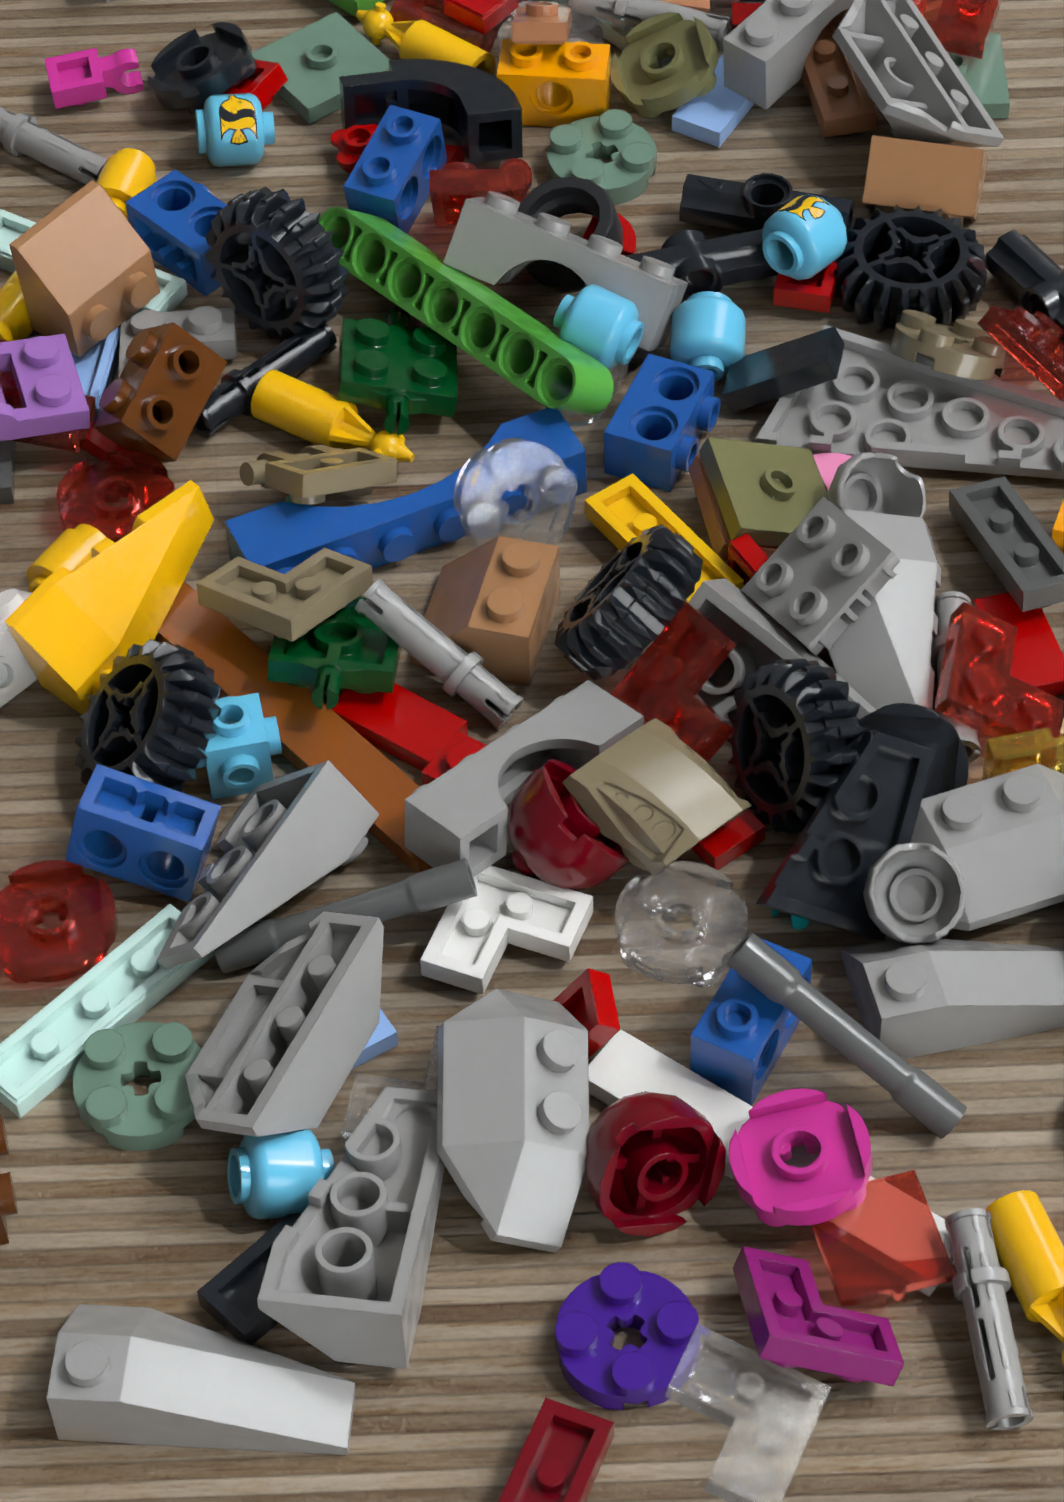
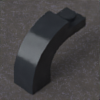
[339,59,523,164]

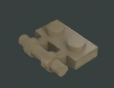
[239,445,398,505]

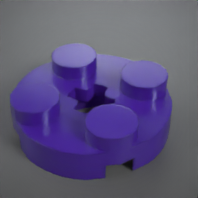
[555,1262,699,1410]

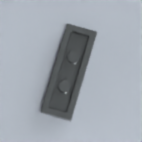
[949,476,1064,612]

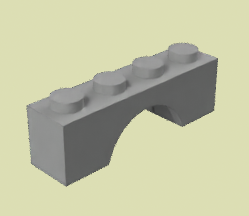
[723,0,853,110]
[443,191,688,351]
[405,680,644,877]

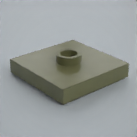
[699,437,828,547]

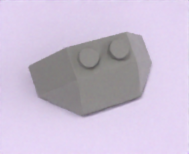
[833,0,1005,148]
[910,764,1064,931]
[185,912,384,1137]
[437,989,589,1253]

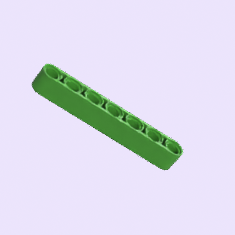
[319,207,614,415]

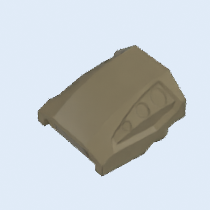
[562,718,751,877]

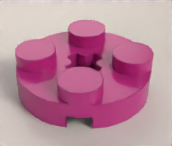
[729,1088,873,1227]

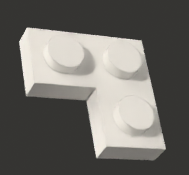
[420,866,593,994]

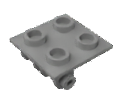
[741,496,900,656]

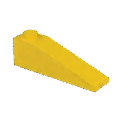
[4,480,214,715]

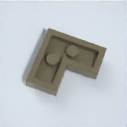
[196,548,373,642]

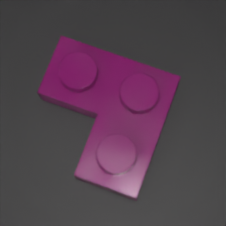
[732,1246,904,1386]

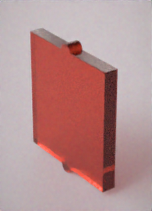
[811,1170,955,1308]

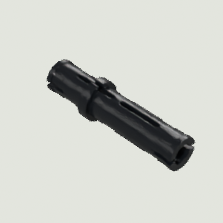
[193,324,337,438]

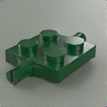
[337,307,458,435]
[267,595,402,710]

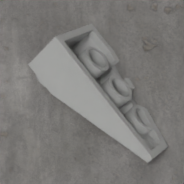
[257,1087,445,1369]

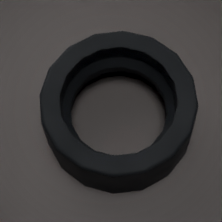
[518,176,623,289]

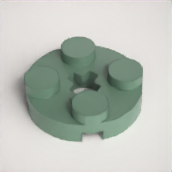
[547,109,657,205]
[73,1021,201,1151]

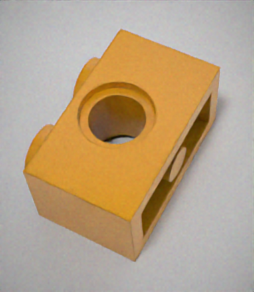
[496,39,611,127]

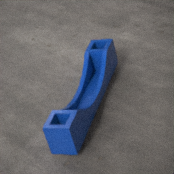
[225,407,587,574]

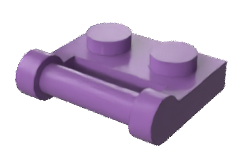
[0,334,90,441]

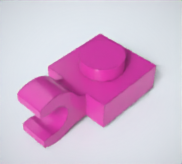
[44,48,144,109]

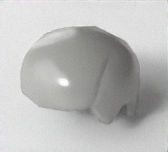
[827,452,927,518]
[863,843,968,944]

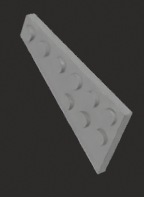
[755,325,1064,479]

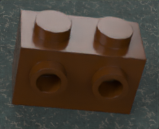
[93,322,227,466]

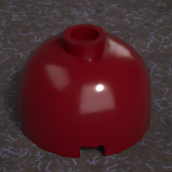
[507,759,629,891]
[583,1091,726,1237]

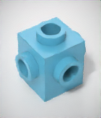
[195,693,282,800]

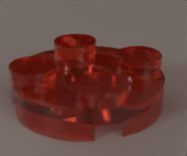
[56,450,175,543]
[0,860,118,983]

